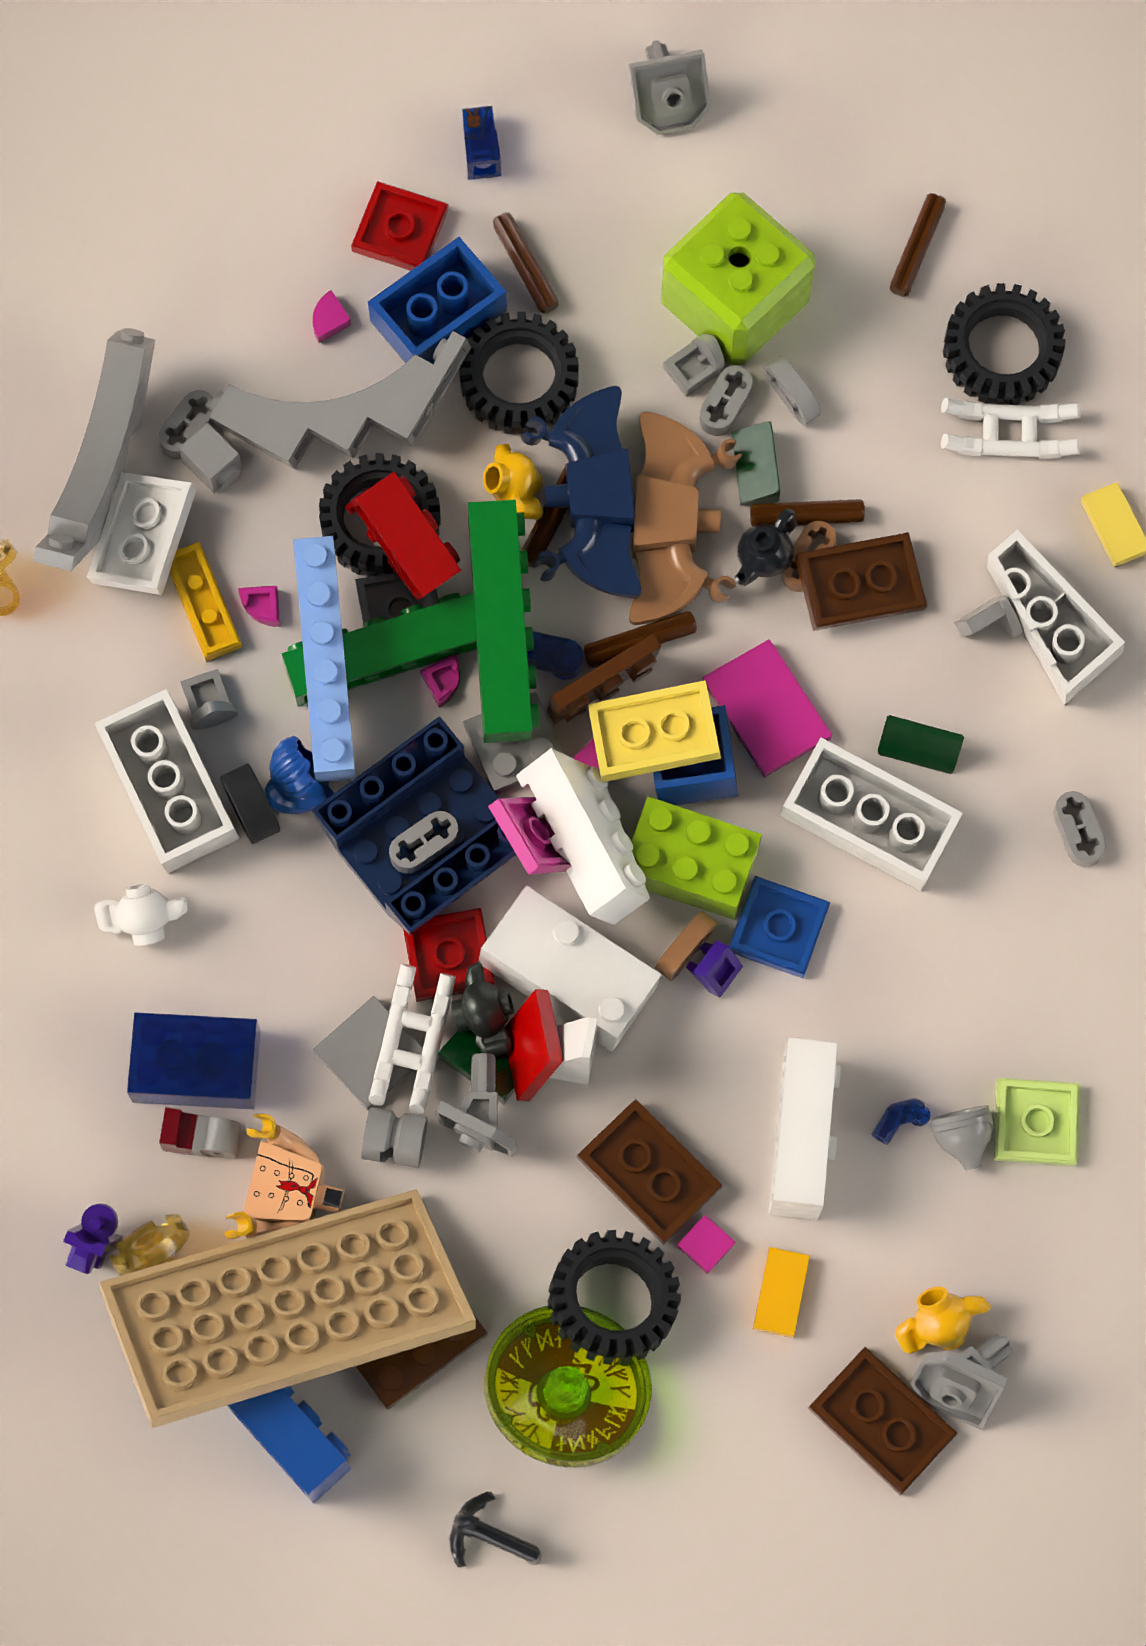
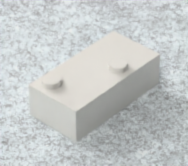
[94,689,240,873]
[779,737,963,891]
[478,885,662,1052]
[768,1037,841,1220]

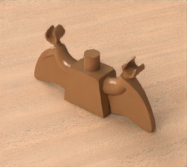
[629,411,742,625]

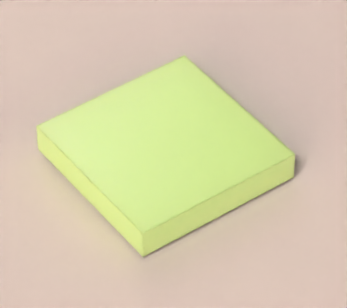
[994,1078,1080,1166]

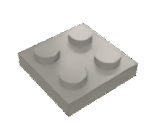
[463,692,564,794]

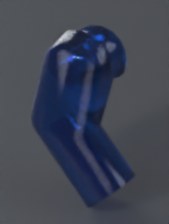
[871,1098,931,1145]

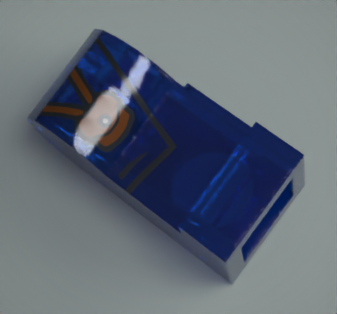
[462,105,501,180]
[527,631,583,680]

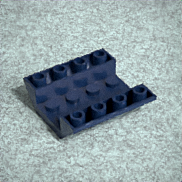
[312,716,517,935]

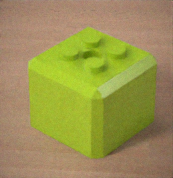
[661,193,815,365]

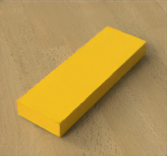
[169,541,242,662]

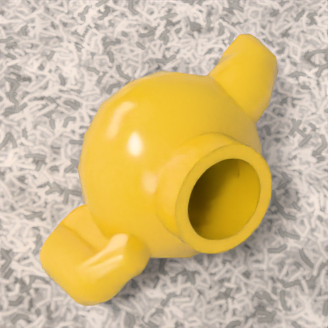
[483,443,543,520]
[895,1286,991,1354]

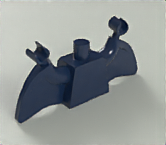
[521,385,641,599]

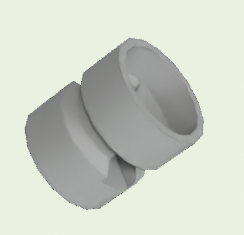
[361,1107,428,1169]

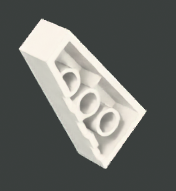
[987,529,1125,705]
[516,748,650,925]

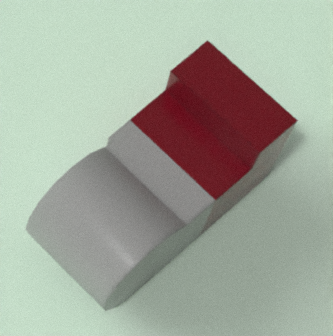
[159,1107,242,1158]

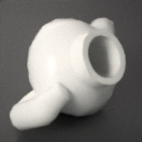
[94,883,188,945]

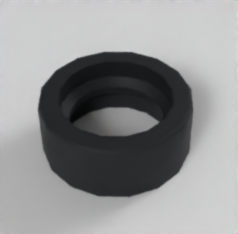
[220,763,280,844]

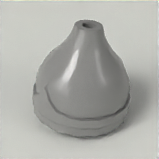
[930,1105,993,1170]

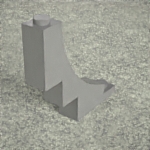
[33,328,155,571]
[209,331,471,469]

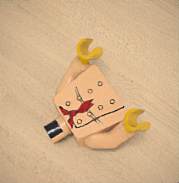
[225,1113,344,1239]

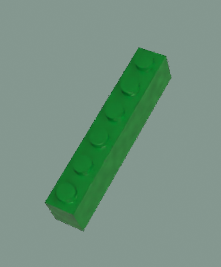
[467,500,539,743]
[281,593,477,706]

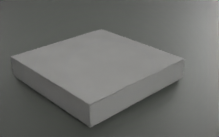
[313,996,423,1111]

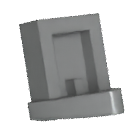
[663,334,725,396]
[954,596,1023,639]
[180,669,238,730]

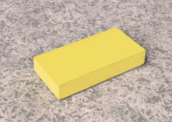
[1081,482,1146,568]

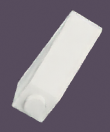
[550,1017,597,1085]

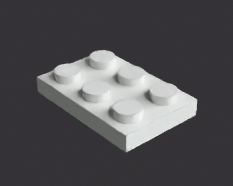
[87,472,197,595]

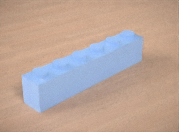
[293,536,356,783]

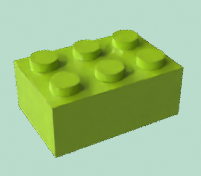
[631,796,762,920]

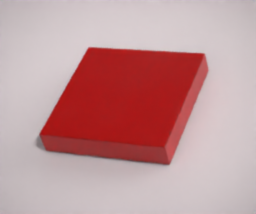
[351,181,449,271]
[403,908,495,1002]
[504,989,563,1101]

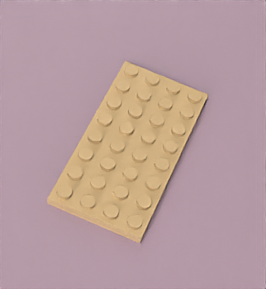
[100,1189,476,1428]

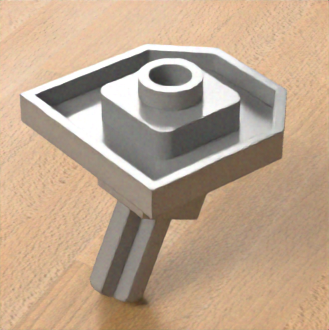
[628,40,711,135]
[436,1053,518,1157]
[910,1335,1013,1430]

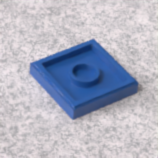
[729,876,830,978]

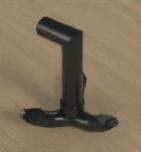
[449,1491,541,1568]

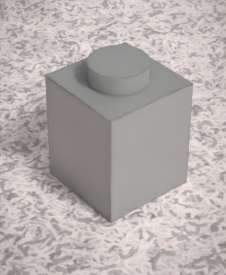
[179,423,242,493]

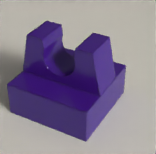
[686,940,743,998]

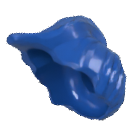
[265,736,335,814]

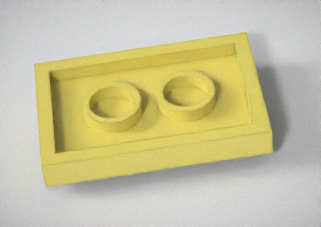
[588,680,721,782]

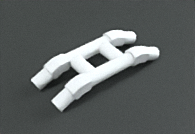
[941,398,1081,459]
[368,964,456,1115]

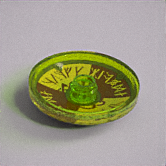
[484,1306,652,1468]

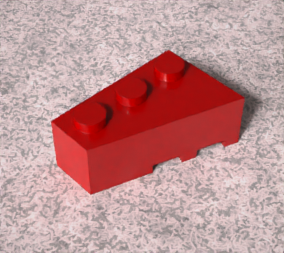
[345,472,462,600]

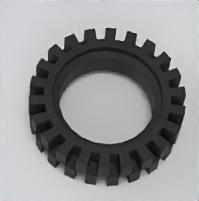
[943,283,1066,405]
[459,311,579,435]
[319,453,441,577]
[547,1230,681,1365]

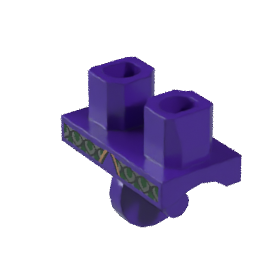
[63,1203,123,1274]

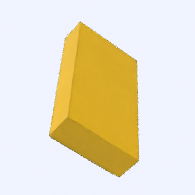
[752,1247,810,1338]

